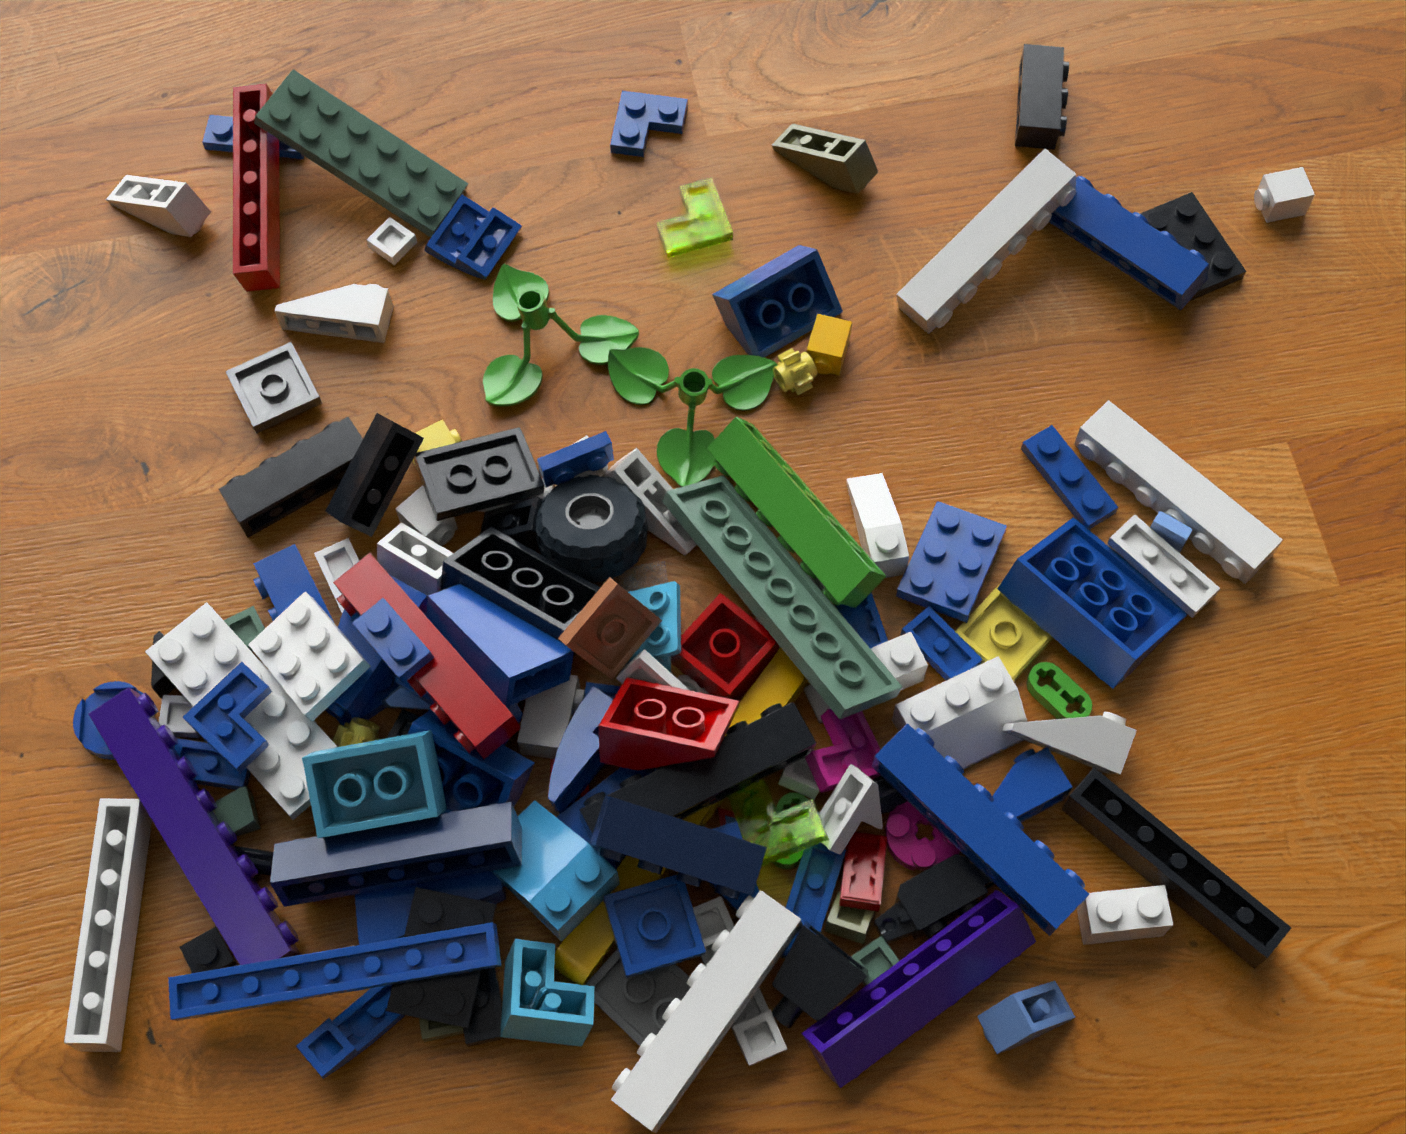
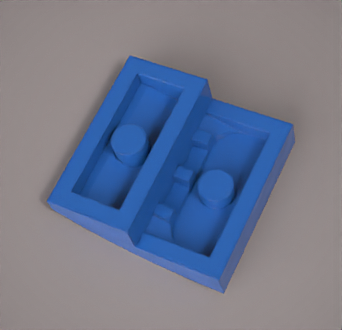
[424,194,522,280]

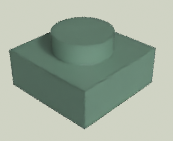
[223,606,265,652]
[851,935,899,986]

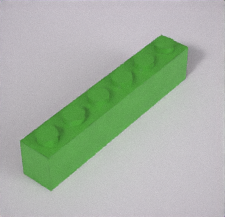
[707,417,886,608]

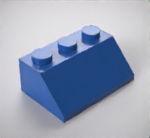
[712,245,843,357]
[408,709,535,814]

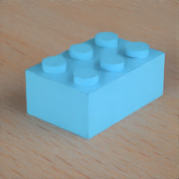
[302,730,447,838]

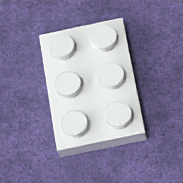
[248,591,371,721]

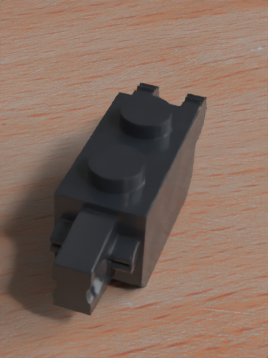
[874,854,994,944]

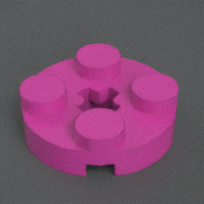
[885,802,960,871]

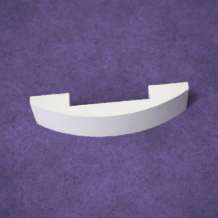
[693,896,787,1066]

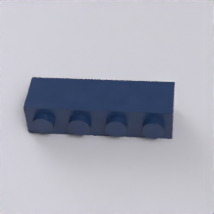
[590,796,767,900]

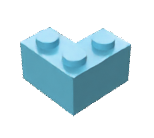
[500,939,595,1047]

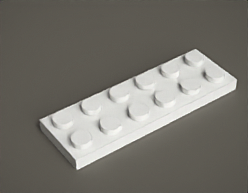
[145,602,337,820]

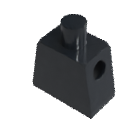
[772,921,868,1028]

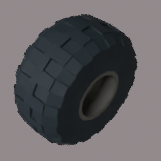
[535,475,648,583]

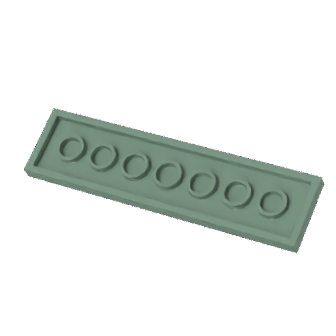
[662,475,902,719]

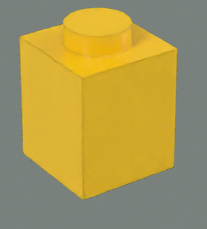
[806,313,852,375]

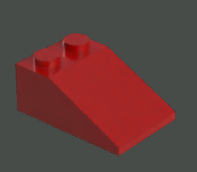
[598,677,739,771]

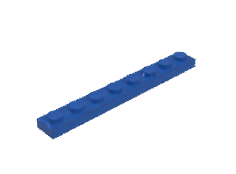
[168,922,501,1021]

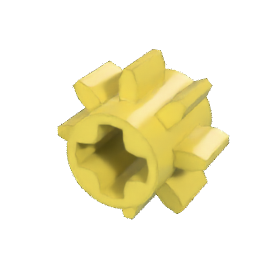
[773,348,817,395]
[333,717,382,747]

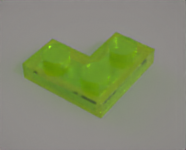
[657,177,733,258]
[728,780,829,867]

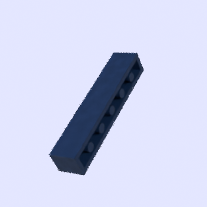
[270,802,522,907]

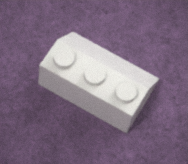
[892,656,1028,770]

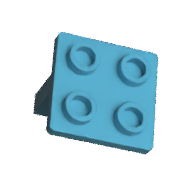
[624,581,681,673]

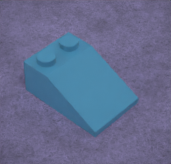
[490,800,620,942]

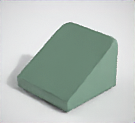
[215,786,261,837]

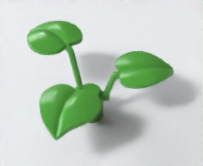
[483,264,639,406]
[608,347,777,487]

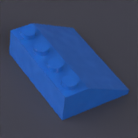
[997,517,1188,689]

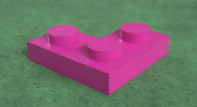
[805,709,881,793]

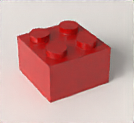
[671,593,779,701]

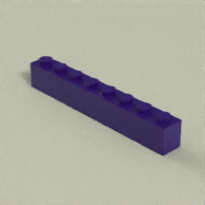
[88,687,301,965]

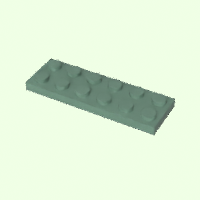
[254,69,469,238]

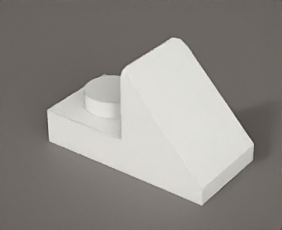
[809,764,883,855]

